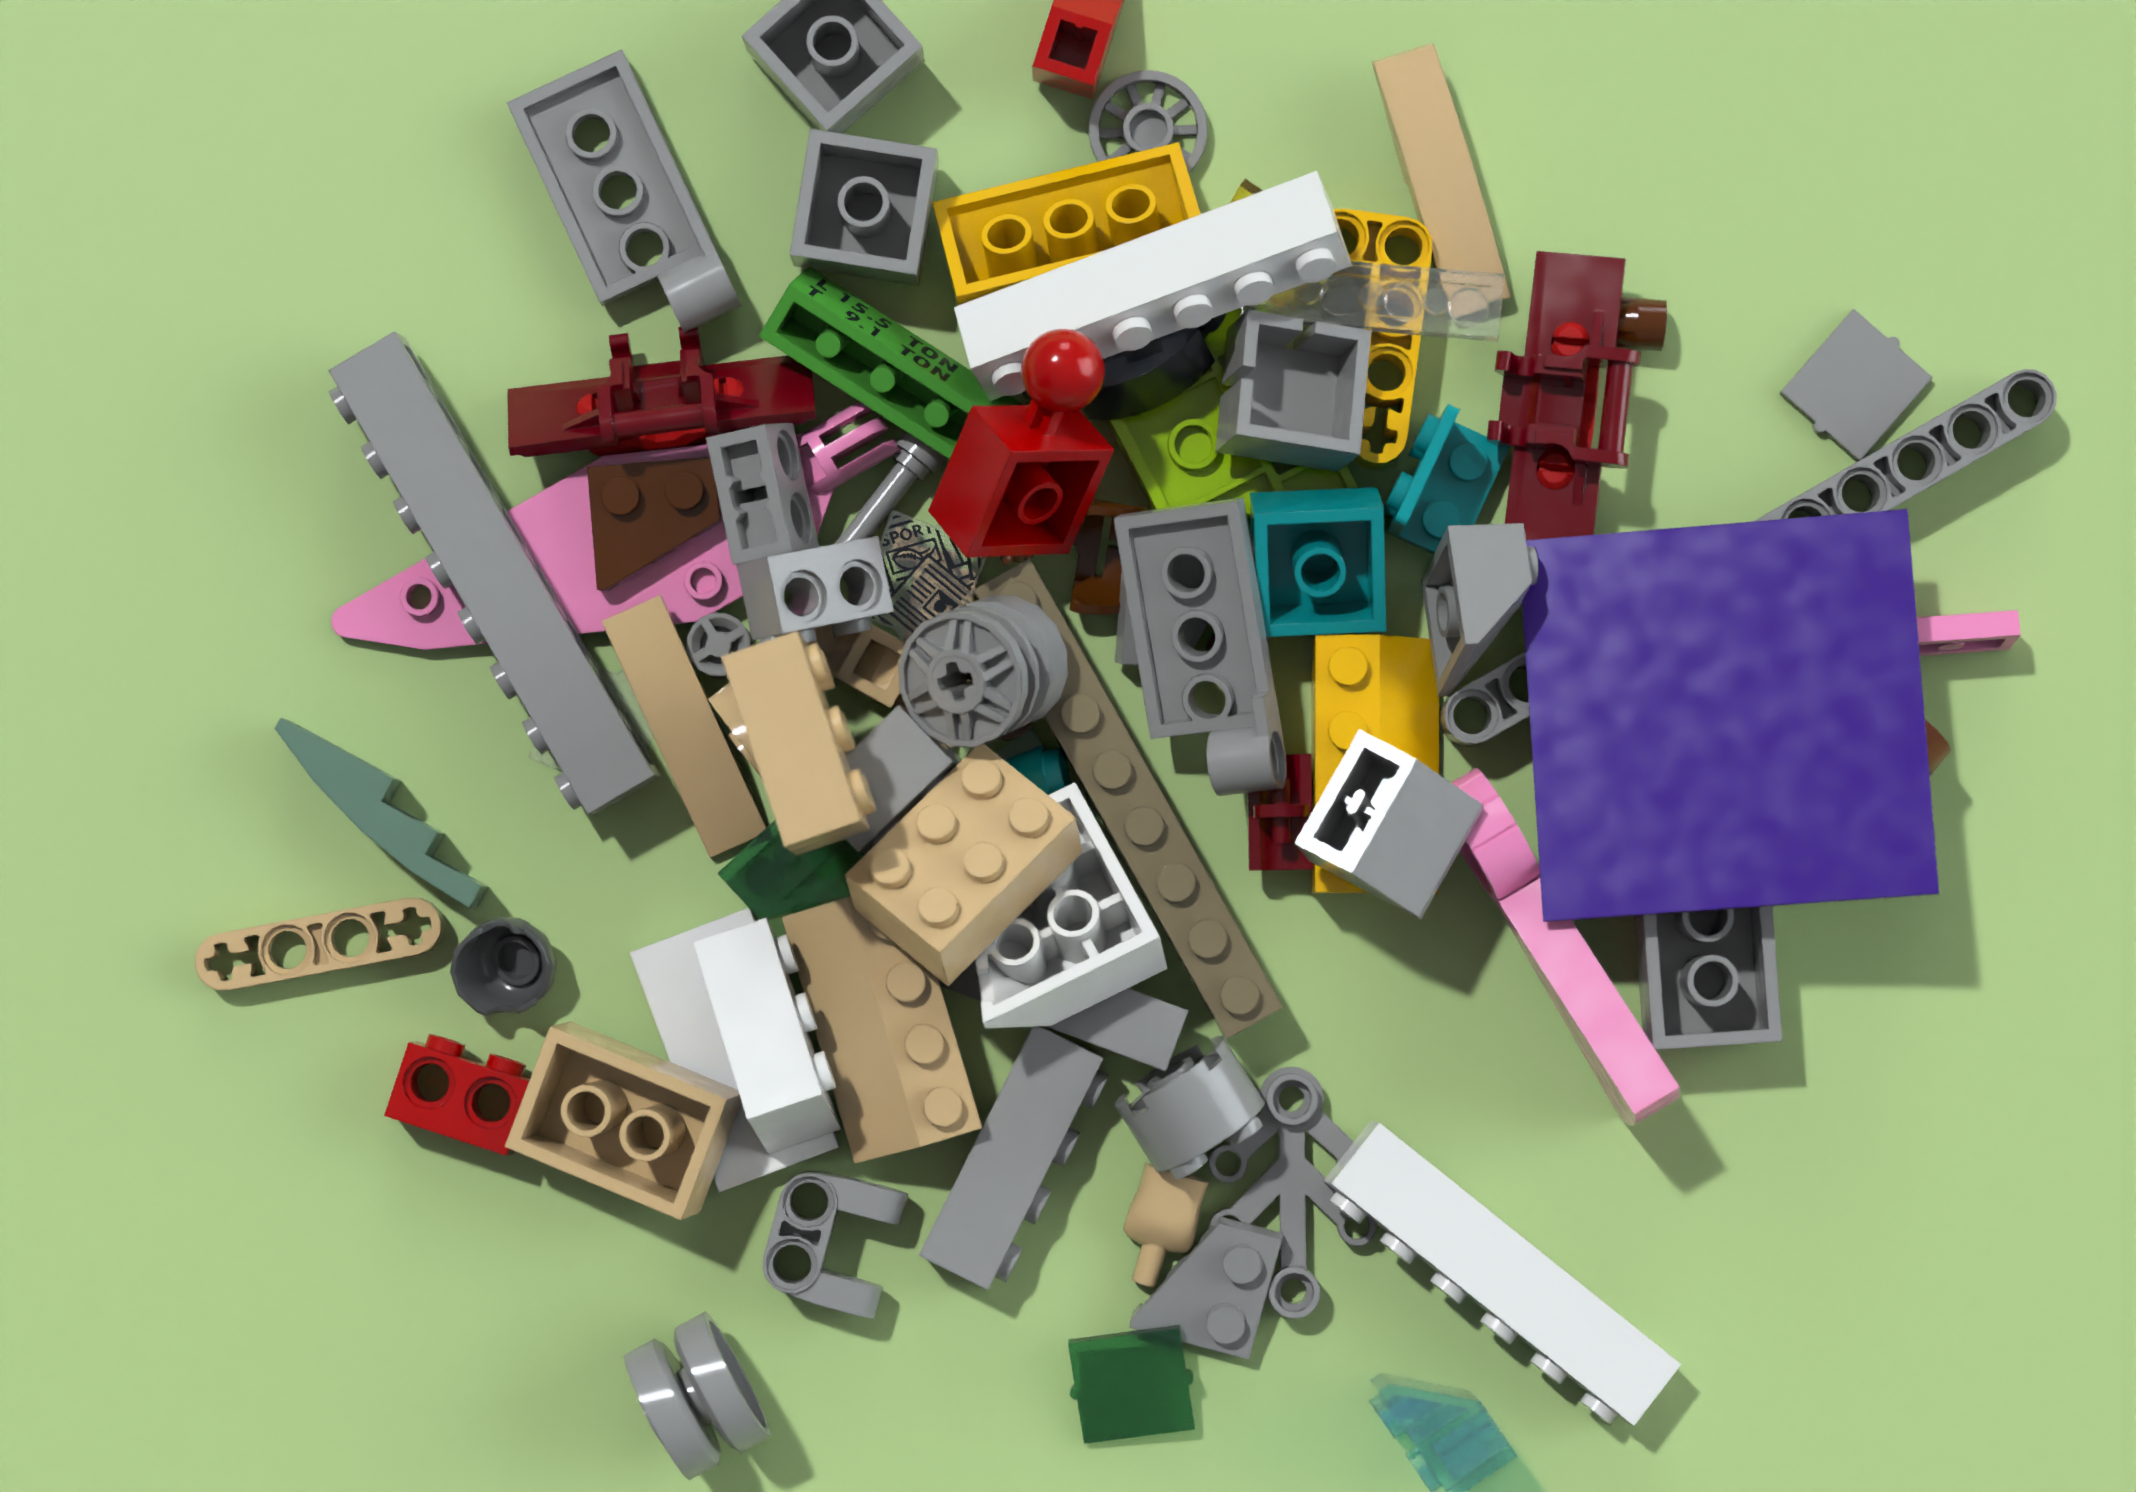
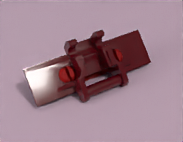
[1486,251,1641,540]
[507,327,816,457]

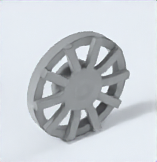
[1089,70,1208,174]

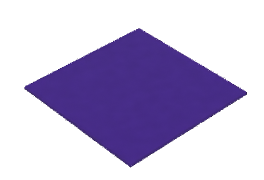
[1522,509,1939,922]

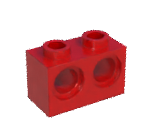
[384,1033,530,1156]

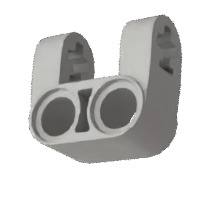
[763,1170,908,1318]

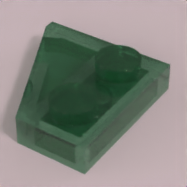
[717,820,866,921]

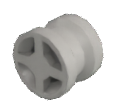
[687,613,753,679]

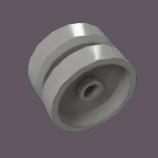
[623,1311,771,1480]

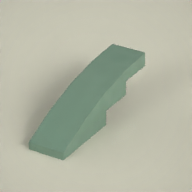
[275,718,489,909]

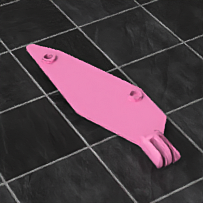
[331,401,901,650]

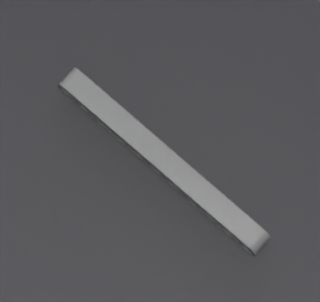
[1439,369,2057,747]

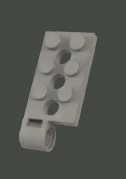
[507,49,742,333]
[1113,497,1287,796]

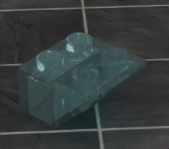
[1369,1373,1517,1492]

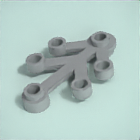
[1208,1067,1376,1318]

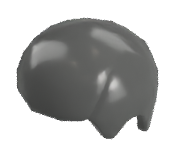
[450,917,557,1016]

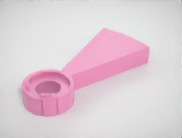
[1451,768,1680,1126]

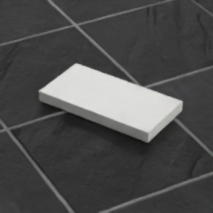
[630,907,840,1192]

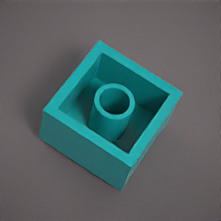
[1250,487,1386,637]

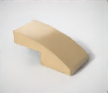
[807,624,905,708]

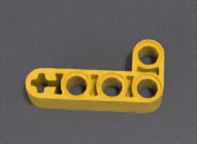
[1333,208,1433,470]

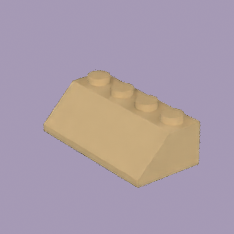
[781,897,982,1163]

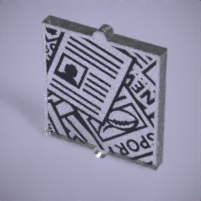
[870,510,987,639]

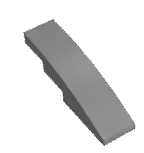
[938,960,1188,1071]

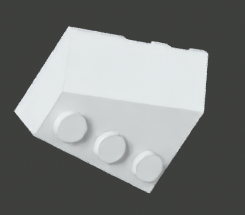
[975,782,1167,1029]

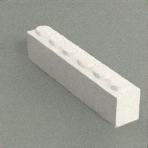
[954,171,1352,401]
[1323,1121,1682,1426]

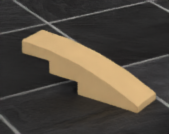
[1372,43,1511,316]
[601,595,769,858]

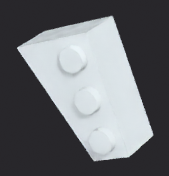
[693,918,841,1154]

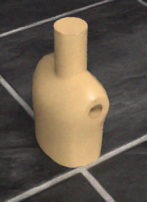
[1123,1162,1209,1287]

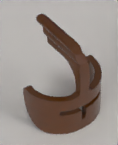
[1000,499,1150,615]

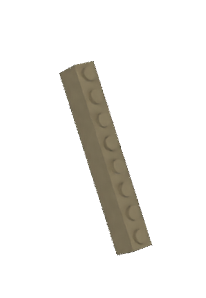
[974,558,1283,1039]

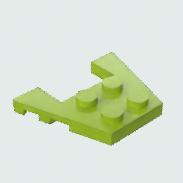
[1106,303,1358,520]

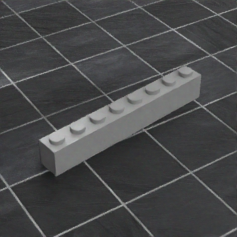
[328,331,661,815]

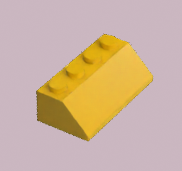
[932,142,1201,306]
[1311,634,1439,894]

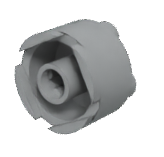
[1114,1036,1265,1180]

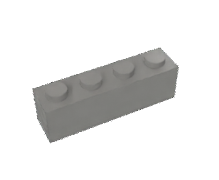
[919,1026,1109,1290]

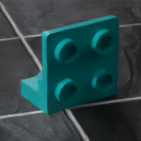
[1384,404,1510,555]

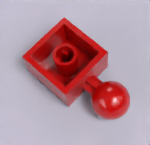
[928,329,1114,558]

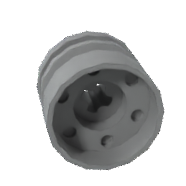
[898,595,1068,747]

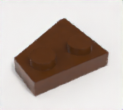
[587,457,722,591]

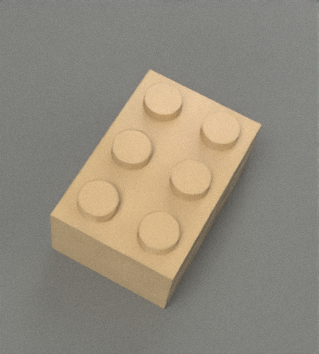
[721,631,877,856]
[845,744,1082,986]
[505,1021,742,1220]

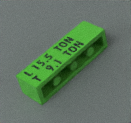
[759,266,1023,459]

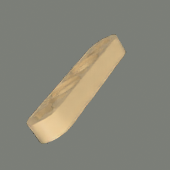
[195,898,445,990]

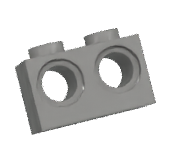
[706,423,819,565]
[736,536,894,643]

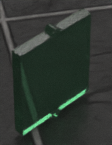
[1068,1325,1195,1444]

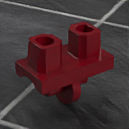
[1247,754,1314,871]

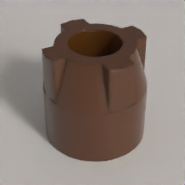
[1616,297,1667,351]

